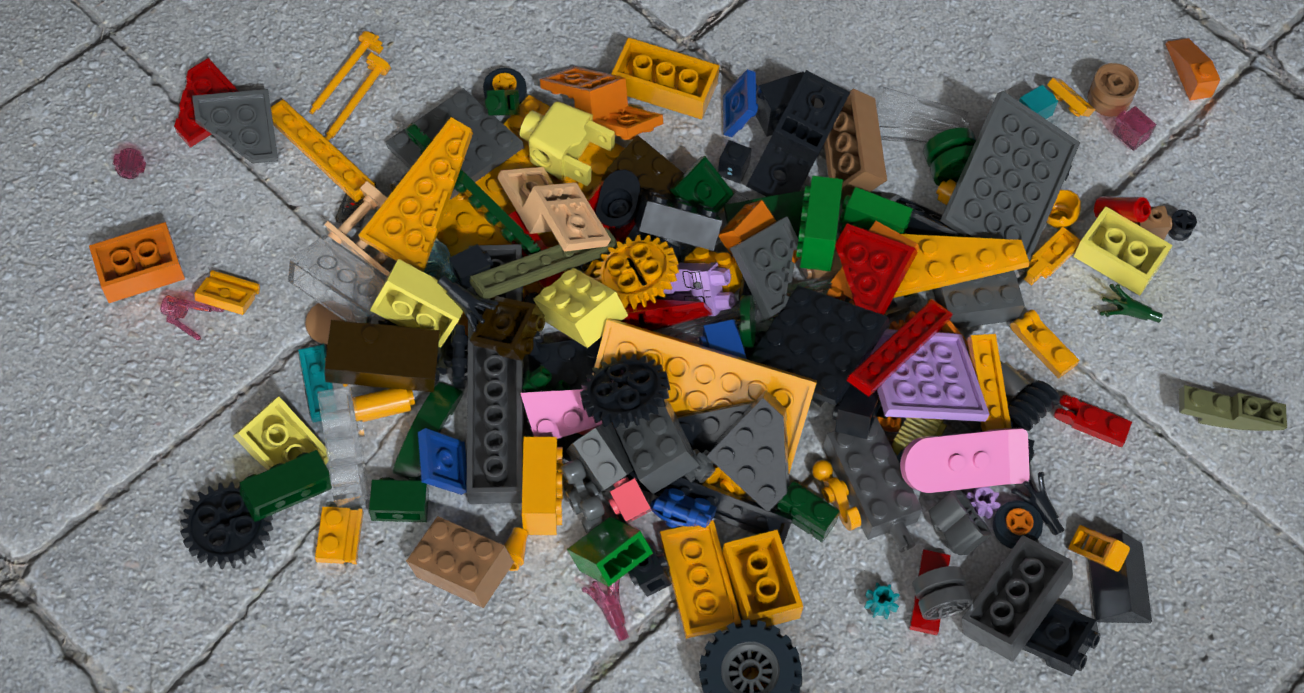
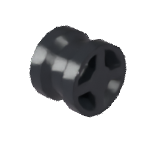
[1168,209,1197,241]

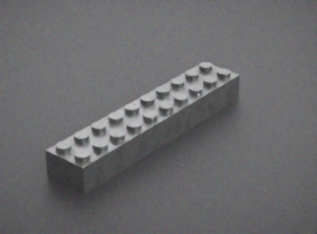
[467,245,524,504]

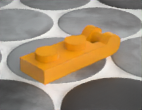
[1010,309,1080,379]

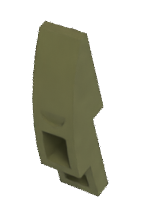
[1179,385,1287,431]

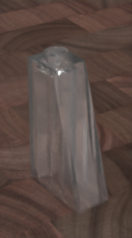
[877,87,970,143]

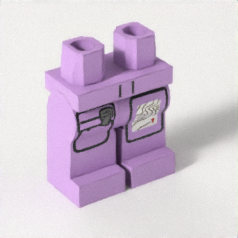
[663,262,736,316]

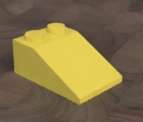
[233,396,334,470]

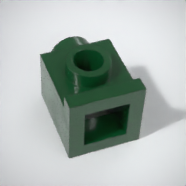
[485,90,520,116]

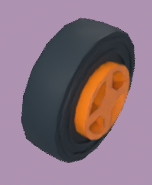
[993,500,1043,549]

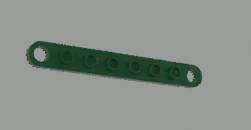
[404,123,541,255]

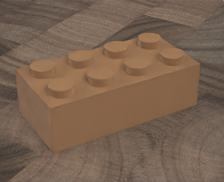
[824,88,887,200]

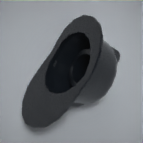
[596,170,640,229]

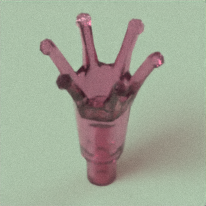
[582,578,629,642]

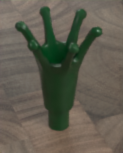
[1100,284,1163,323]

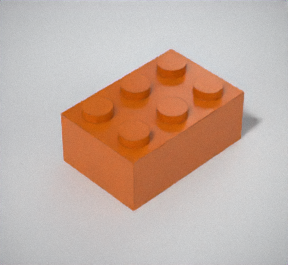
[89,222,185,303]

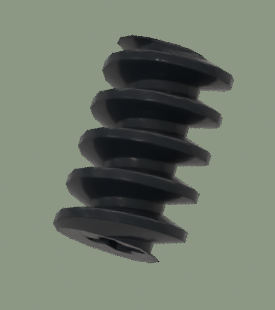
[1008,380,1060,431]

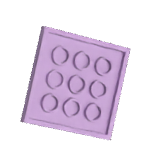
[869,329,990,422]

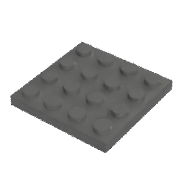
[386,88,524,200]

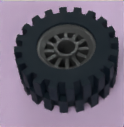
[699,620,802,693]

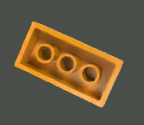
[611,37,720,120]

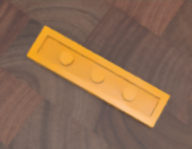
[967,334,1011,431]

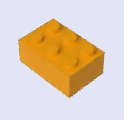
[522,437,563,535]
[722,530,804,627]

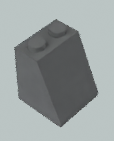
[565,422,634,493]

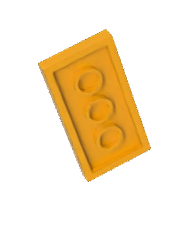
[660,520,741,639]

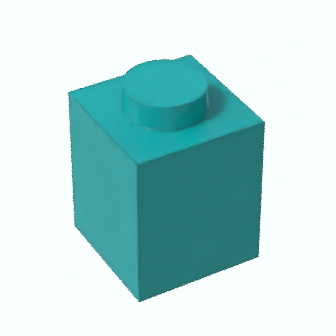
[1019,85,1058,119]

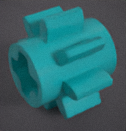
[864,583,900,619]

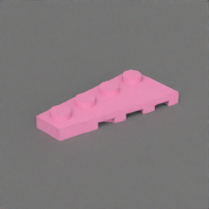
[520,389,603,439]

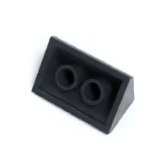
[890,194,961,237]
[1088,532,1152,624]

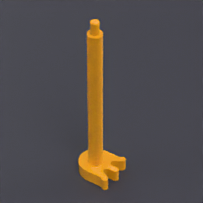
[309,31,384,114]
[325,52,391,141]

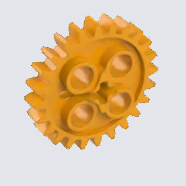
[594,235,679,309]

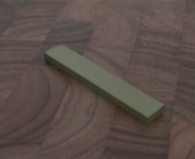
[470,227,618,299]

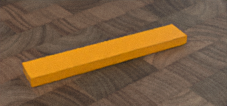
[271,99,375,202]

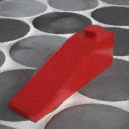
[621,299,713,331]

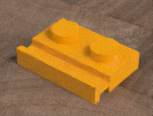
[195,270,260,315]
[315,506,364,565]

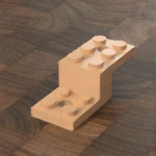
[497,167,611,252]

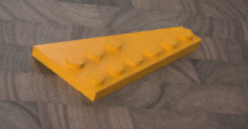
[358,117,473,272]
[893,234,1029,298]

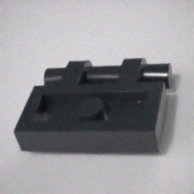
[451,325,468,389]

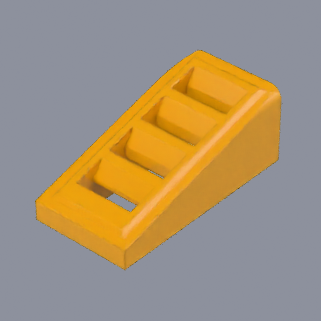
[1068,524,1130,572]

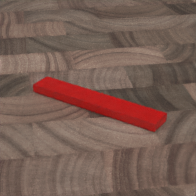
[847,300,953,397]

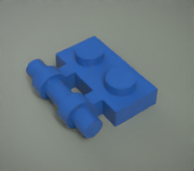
[653,488,717,528]

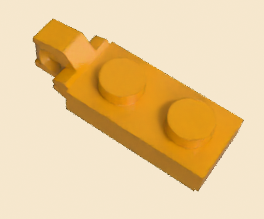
[1024,227,1081,286]

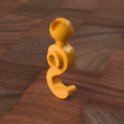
[812,460,861,531]

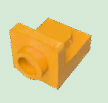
[704,465,746,497]

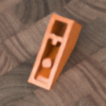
[1165,38,1221,101]

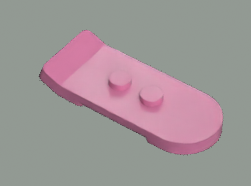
[900,428,1030,493]

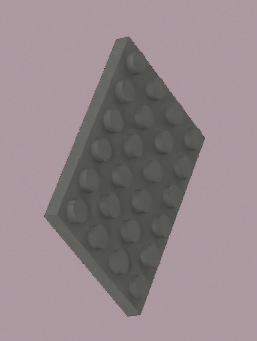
[940,91,1080,272]

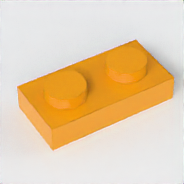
[1047,78,1095,117]

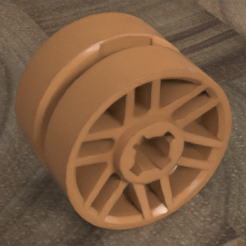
[1087,63,1139,117]

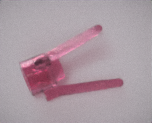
[160,295,225,341]

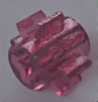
[112,148,146,179]

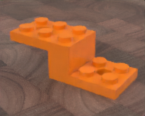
[540,66,664,140]

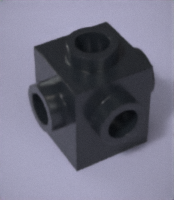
[628,546,672,597]

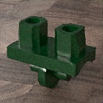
[522,365,571,393]

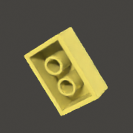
[1074,207,1173,296]
[370,259,463,348]
[534,268,628,348]

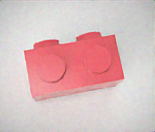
[608,477,652,524]

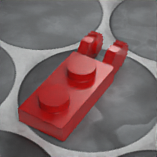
[1054,395,1132,447]

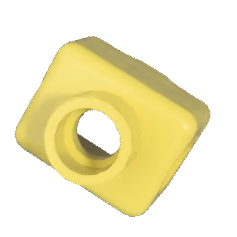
[520,101,615,186]

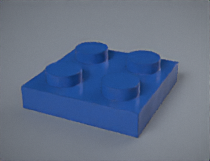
[723,69,758,138]
[418,428,467,495]

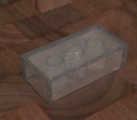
[288,234,387,324]
[317,386,370,508]

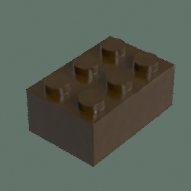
[601,135,685,207]

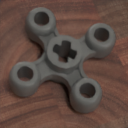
[561,459,605,534]

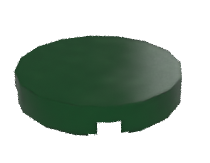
[739,294,756,347]

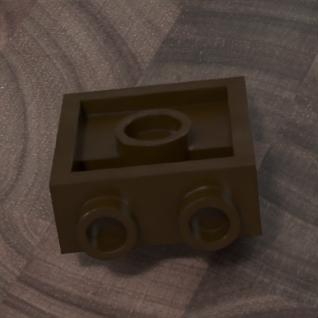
[470,296,545,361]

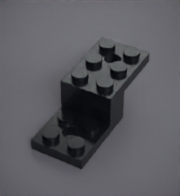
[746,70,850,197]

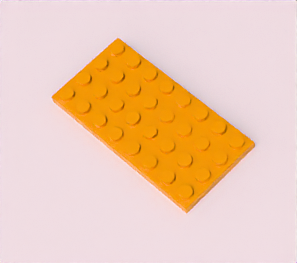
[592,318,817,473]

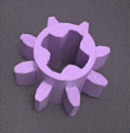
[966,486,1001,519]

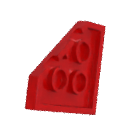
[174,58,239,148]
[835,224,918,315]

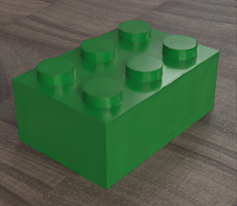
[796,176,843,272]

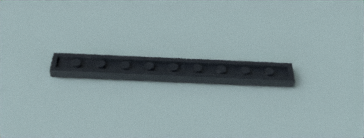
[557,433,794,544]

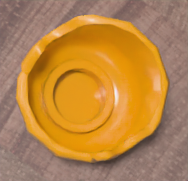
[1046,189,1081,228]

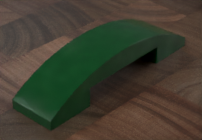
[393,382,464,479]

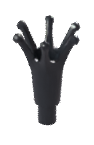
[437,275,499,332]
[1011,472,1064,536]

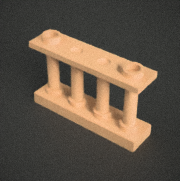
[324,181,444,284]

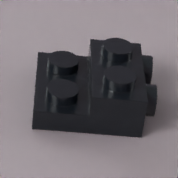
[1022,603,1101,676]

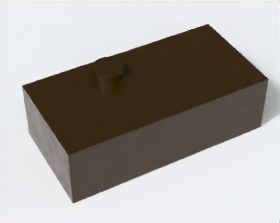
[325,320,440,392]

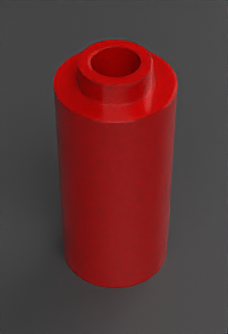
[1094,196,1151,223]

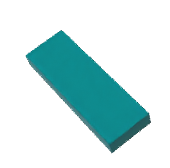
[298,344,339,423]

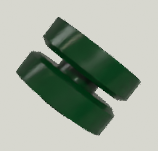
[923,127,977,186]

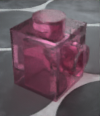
[1112,106,1157,151]

